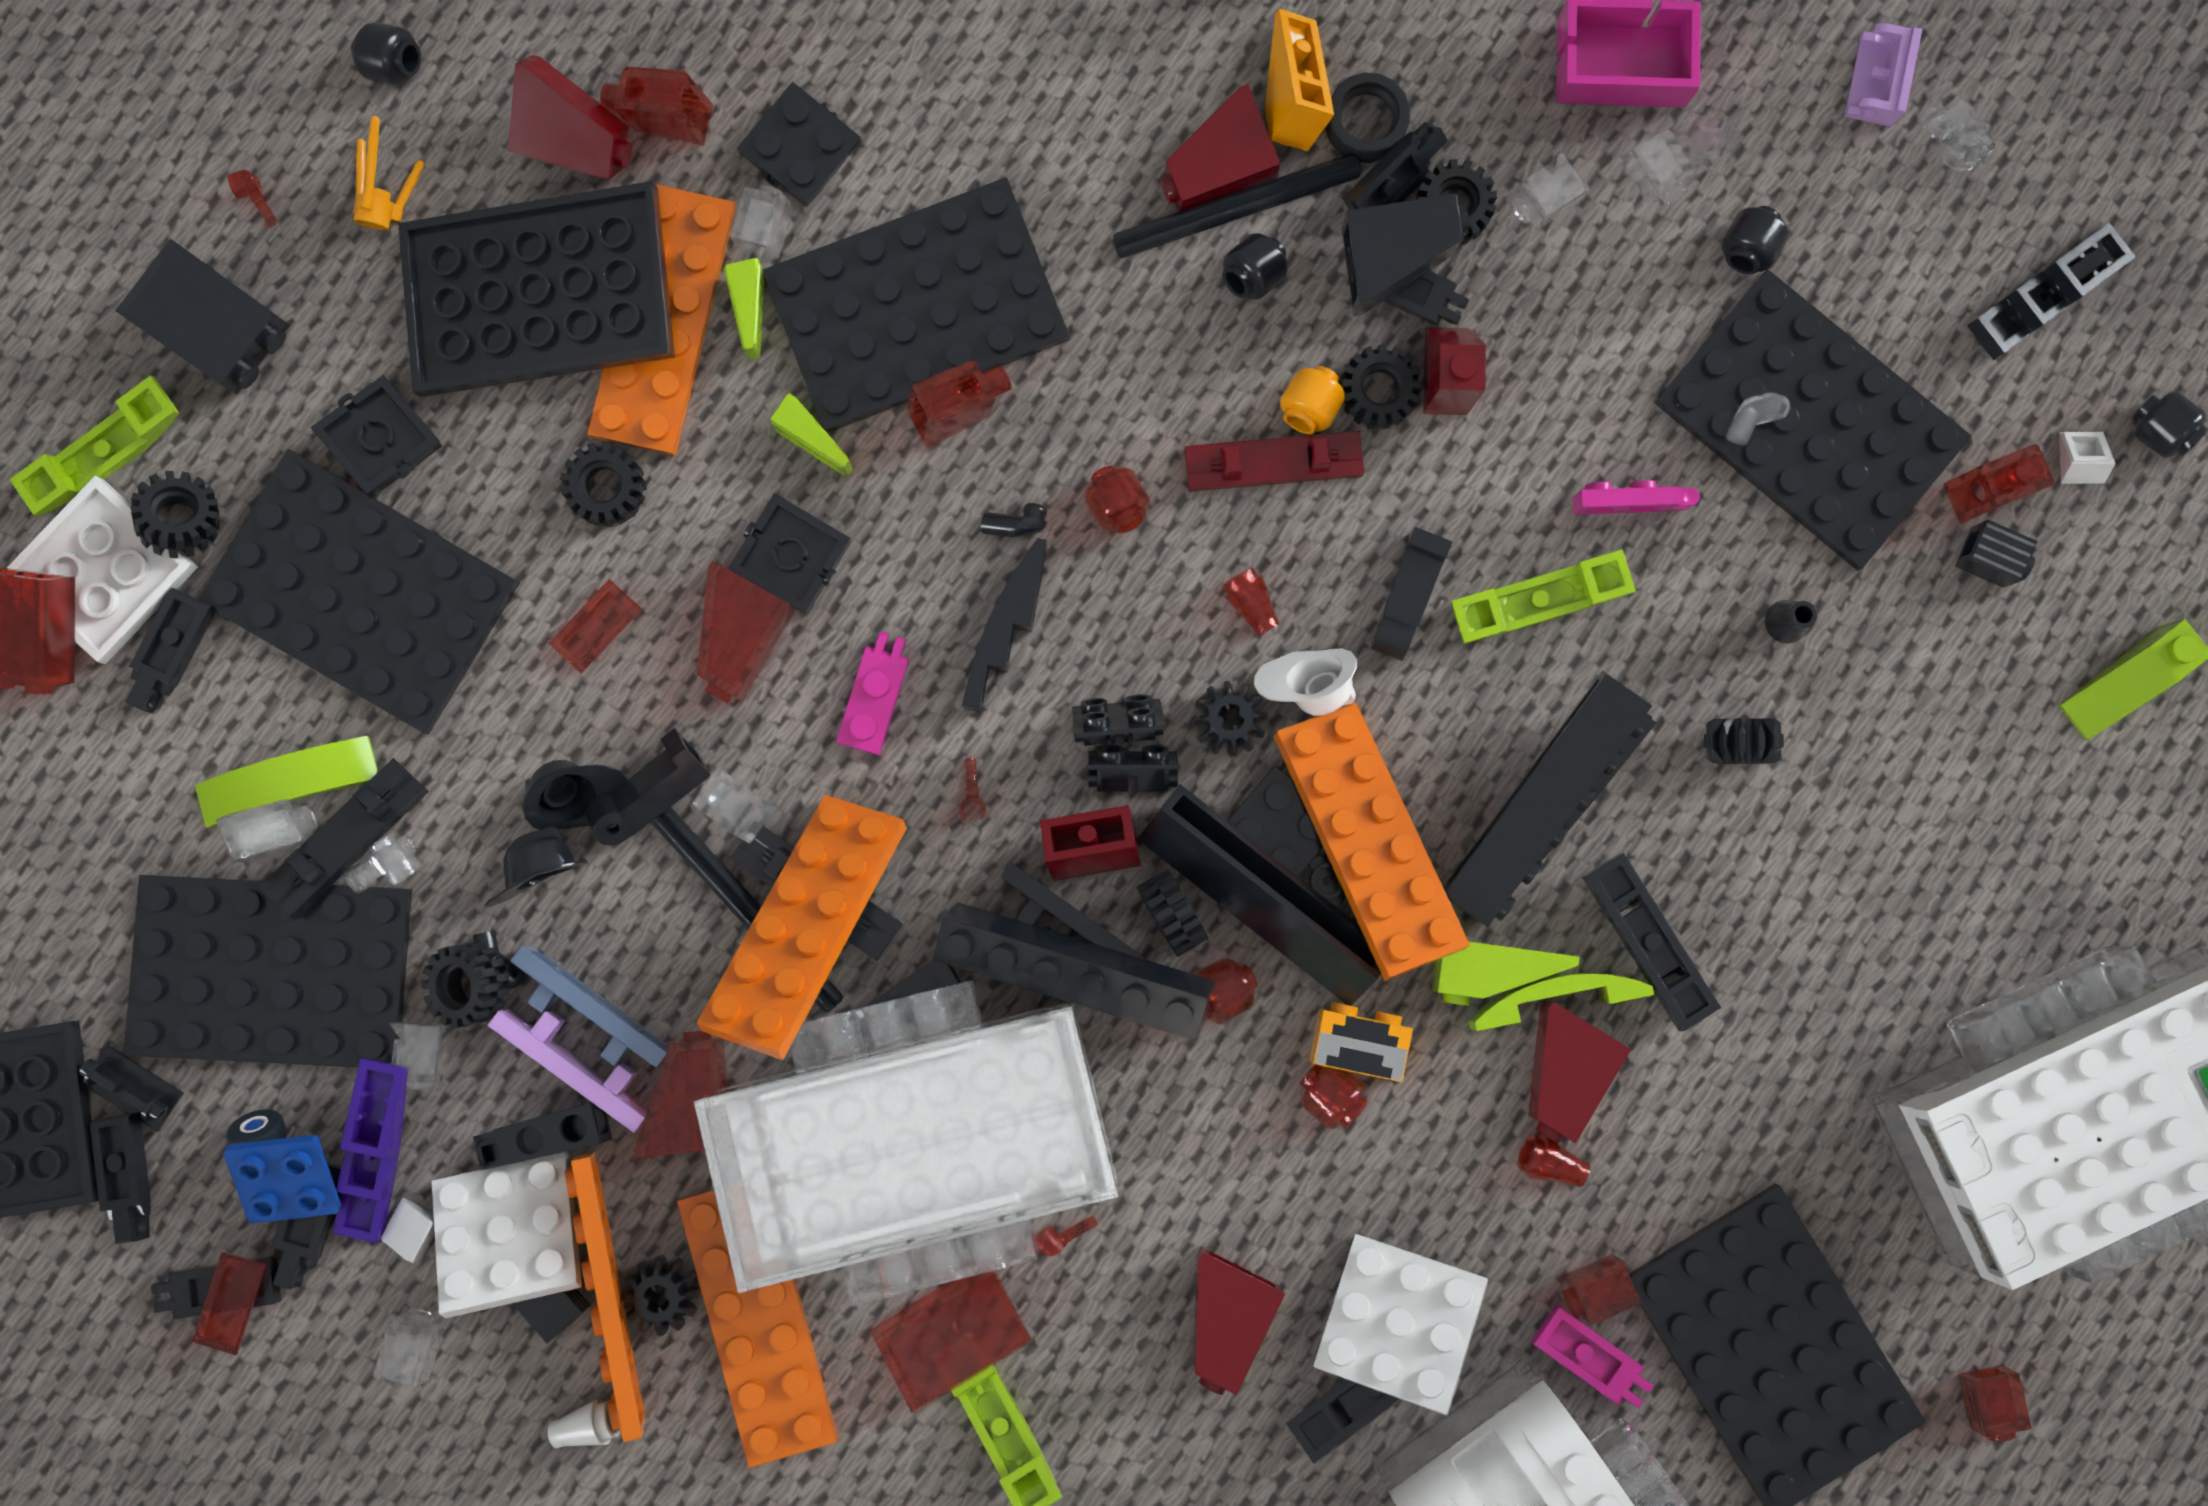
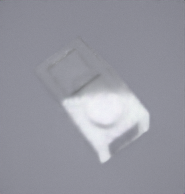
[216,799,317,864]

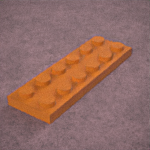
[587,184,737,456]
[1273,702,1470,981]
[696,795,907,1060]
[565,1151,646,1442]
[677,1183,839,1468]

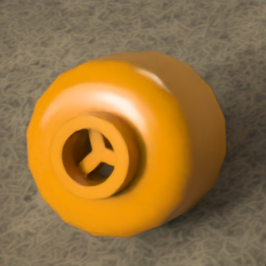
[1280,366,1345,435]

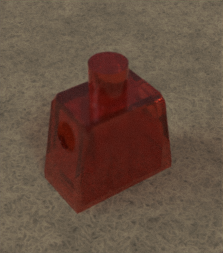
[600,67,713,146]
[907,361,1012,449]
[1943,443,2055,524]

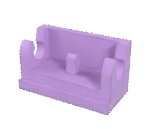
[1845,23,1922,127]

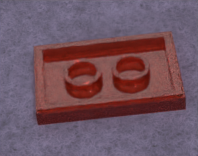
[870,1259,1033,1413]

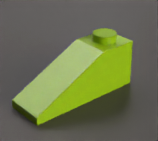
[2059,619,2208,740]
[1432,942,1580,1006]

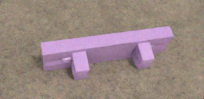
[487,1009,653,1133]

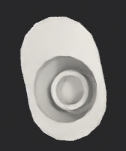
[1254,648,1357,716]

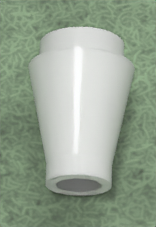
[548,1398,621,1449]

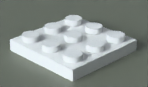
[2,476,198,664]
[432,1152,582,1318]
[1313,1234,1488,1416]

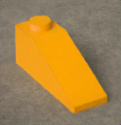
[1264,8,1334,151]

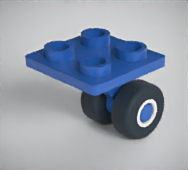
[223,1109,341,1224]

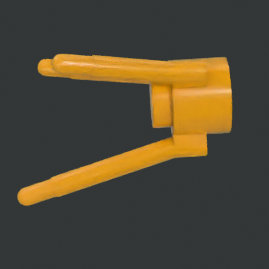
[353,116,425,231]

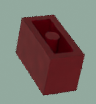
[1040,805,1141,881]

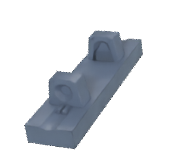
[510,946,675,1068]

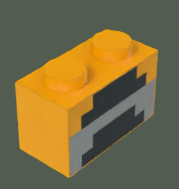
[1309,1002,1413,1082]

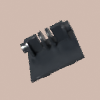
[1072,694,1166,746]

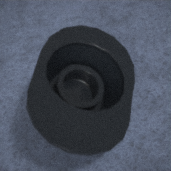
[522,760,628,830]
[484,826,588,907]

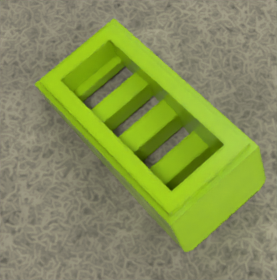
[724,258,764,360]
[770,393,853,477]

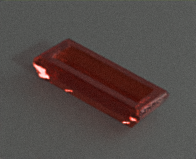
[548,579,642,674]
[192,1252,266,1355]

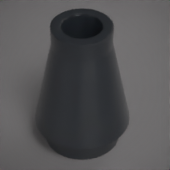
[1765,600,1817,644]

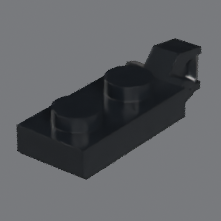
[1342,122,1448,210]
[125,588,216,713]
[90,1112,151,1244]
[271,1163,341,1290]

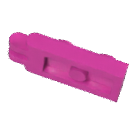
[1573,480,1700,515]
[836,631,910,756]
[1531,1304,1654,1409]

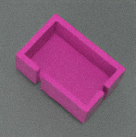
[1556,0,1701,108]

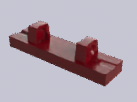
[1184,431,1364,492]

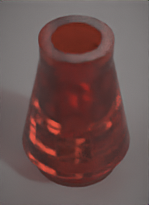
[1222,567,1280,636]
[1518,1135,1590,1187]

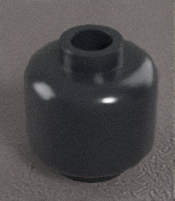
[351,22,421,85]
[1721,206,1789,275]
[1222,233,1288,300]
[2134,392,2208,458]

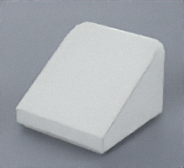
[2059,432,2115,484]
[381,1198,435,1264]

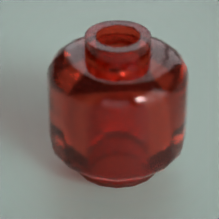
[1085,466,1150,534]
[1194,957,1257,1025]
[1300,1064,1369,1129]

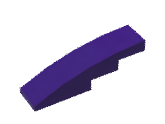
[332,1058,408,1243]

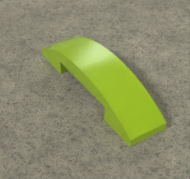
[9,375,179,517]
[1450,549,1636,644]
[195,736,378,828]
[1468,973,1654,1031]
[933,1332,1063,1506]

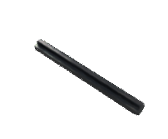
[1113,154,1362,258]
[651,807,843,1013]

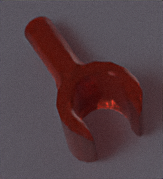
[227,170,279,228]
[959,758,987,821]
[1033,1216,1098,1256]

